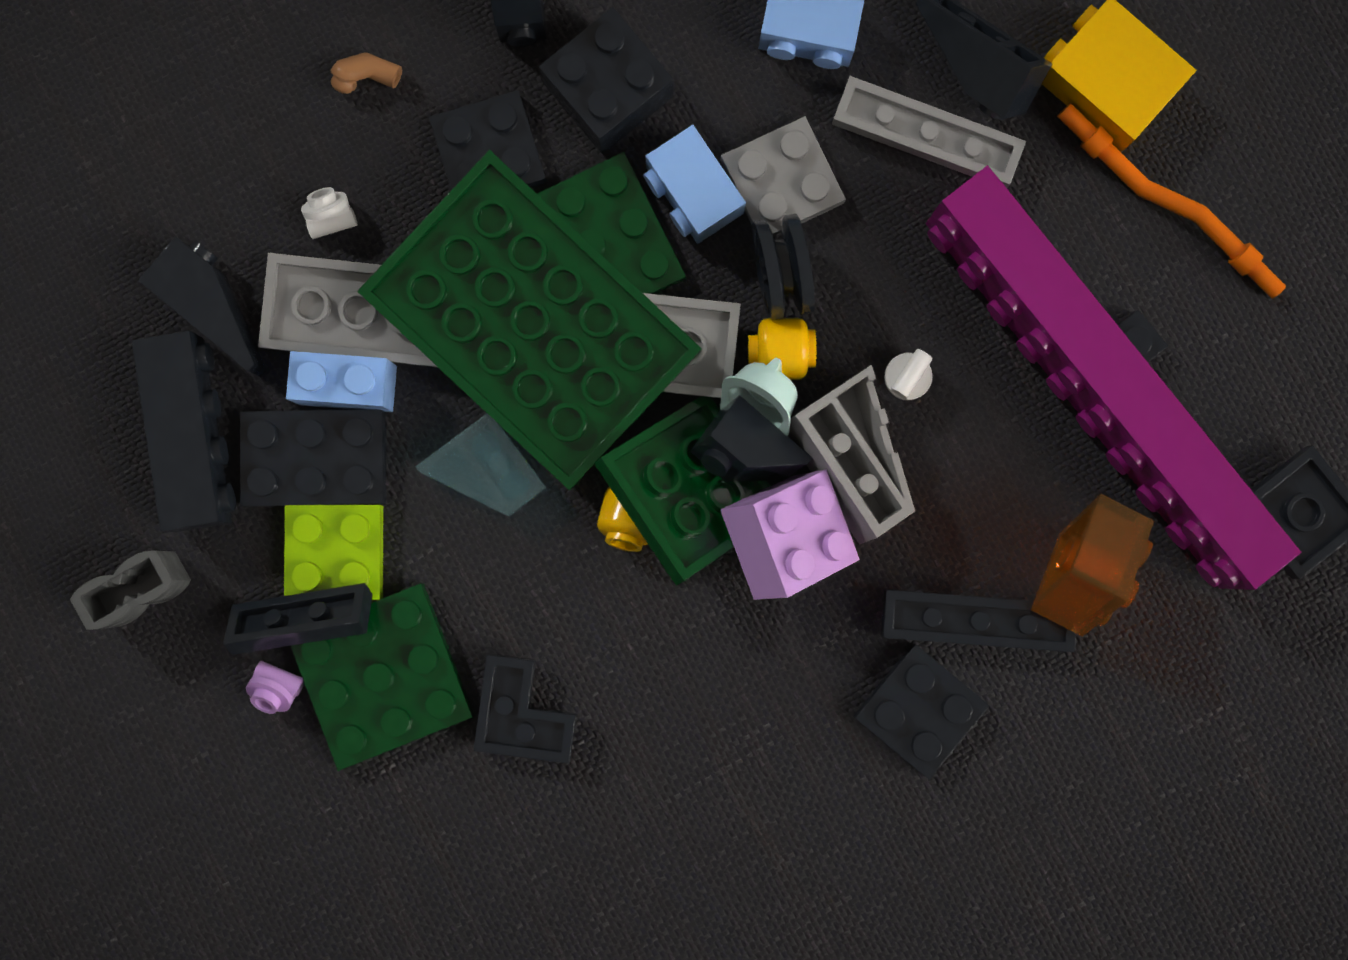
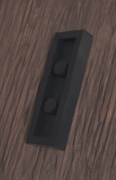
[223,583,373,655]

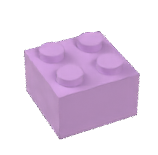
[720,469,860,600]

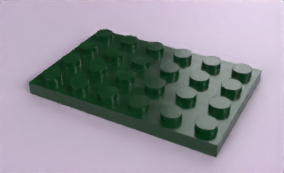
[357,150,702,490]

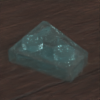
[416,413,547,517]

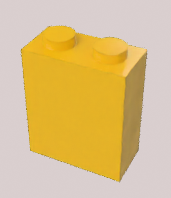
[1042,0,1197,152]

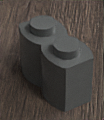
[70,550,191,630]

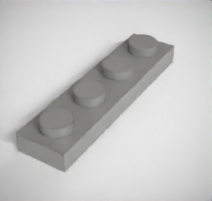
[832,76,1026,188]

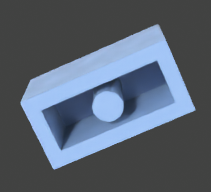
[758,0,864,69]
[643,125,746,244]
[286,351,397,412]

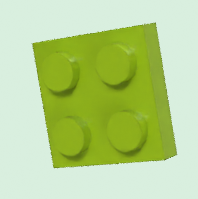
[284,505,383,600]

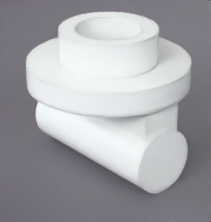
[301,187,358,239]
[884,349,933,400]

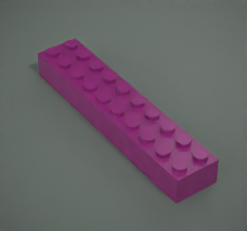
[925,165,1302,590]

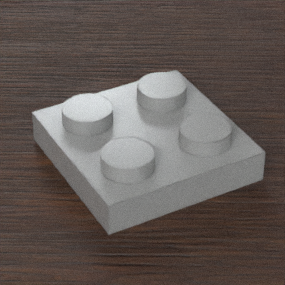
[720,116,846,237]

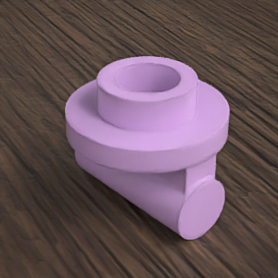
[246,660,304,714]

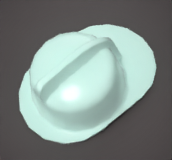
[720,358,798,436]

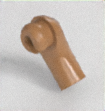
[331,53,402,94]

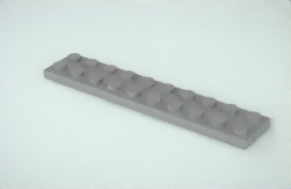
[258,253,741,398]

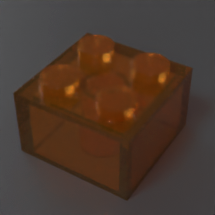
[1031,494,1154,637]

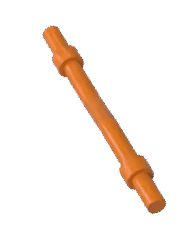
[1057,103,1286,299]

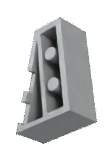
[788,365,915,544]

